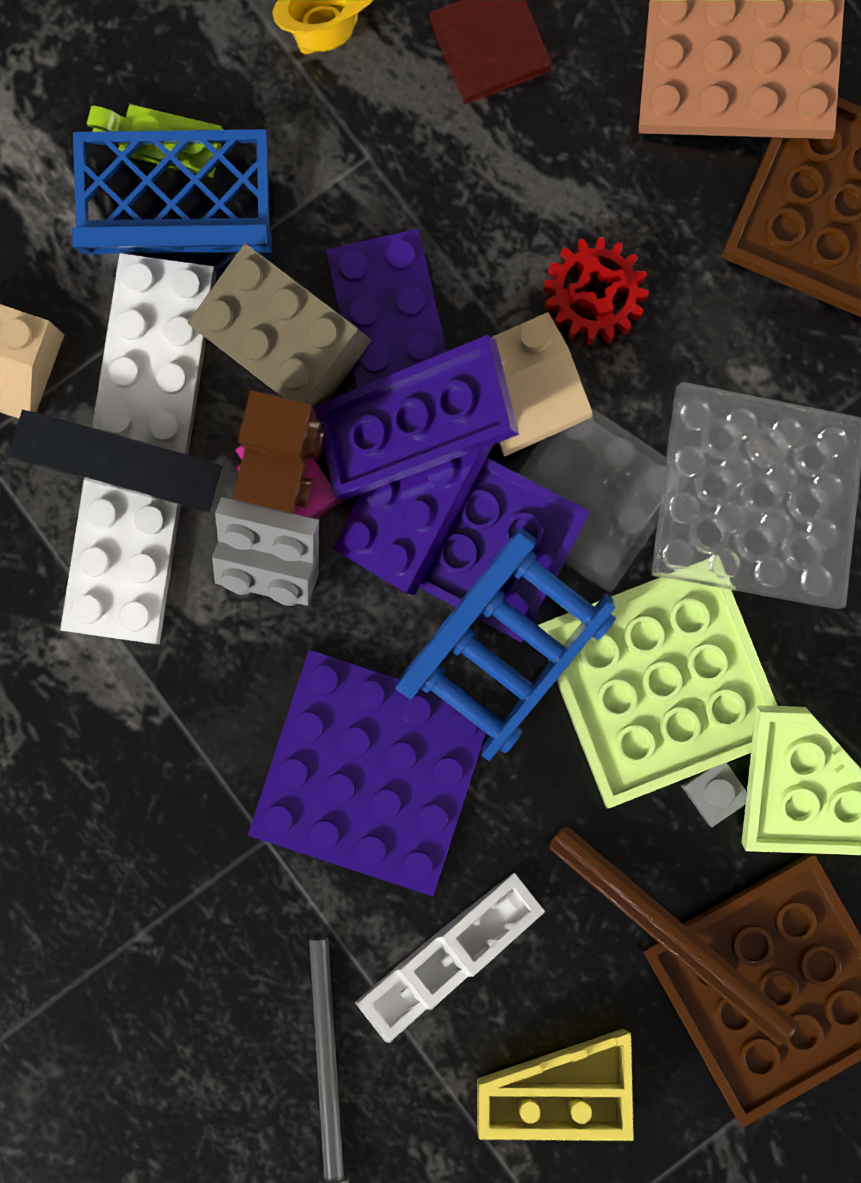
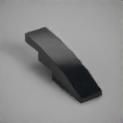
[8,409,223,513]

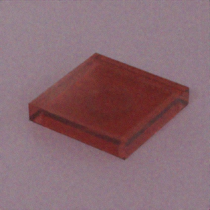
[429,0,552,105]

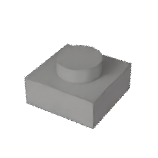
[681,762,747,827]

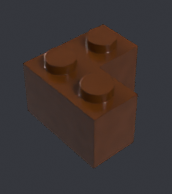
[233,390,326,515]

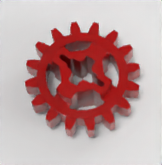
[542,237,649,345]

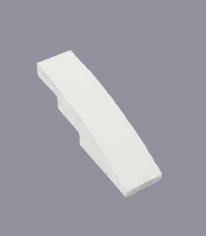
[355,873,545,1043]

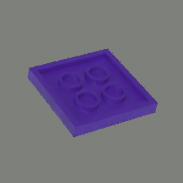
[419,457,592,643]

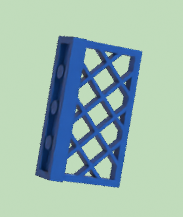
[72,129,272,255]

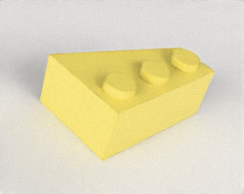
[477,1029,633,1141]

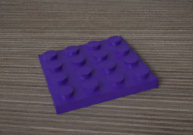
[248,650,493,896]

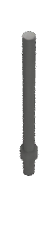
[309,937,349,1183]

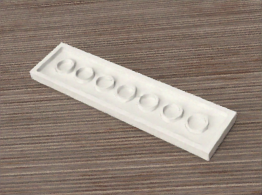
[60,253,217,644]

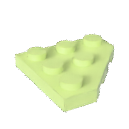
[742,705,861,855]

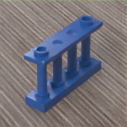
[395,526,616,761]

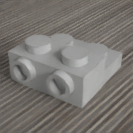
[212,497,319,606]

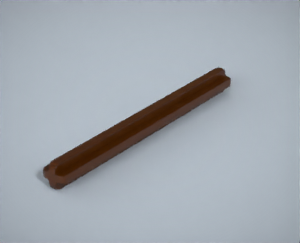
[549,827,798,1046]

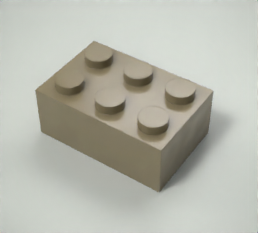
[187,243,372,416]

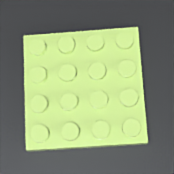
[538,556,777,808]

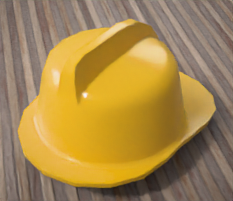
[272,0,373,54]

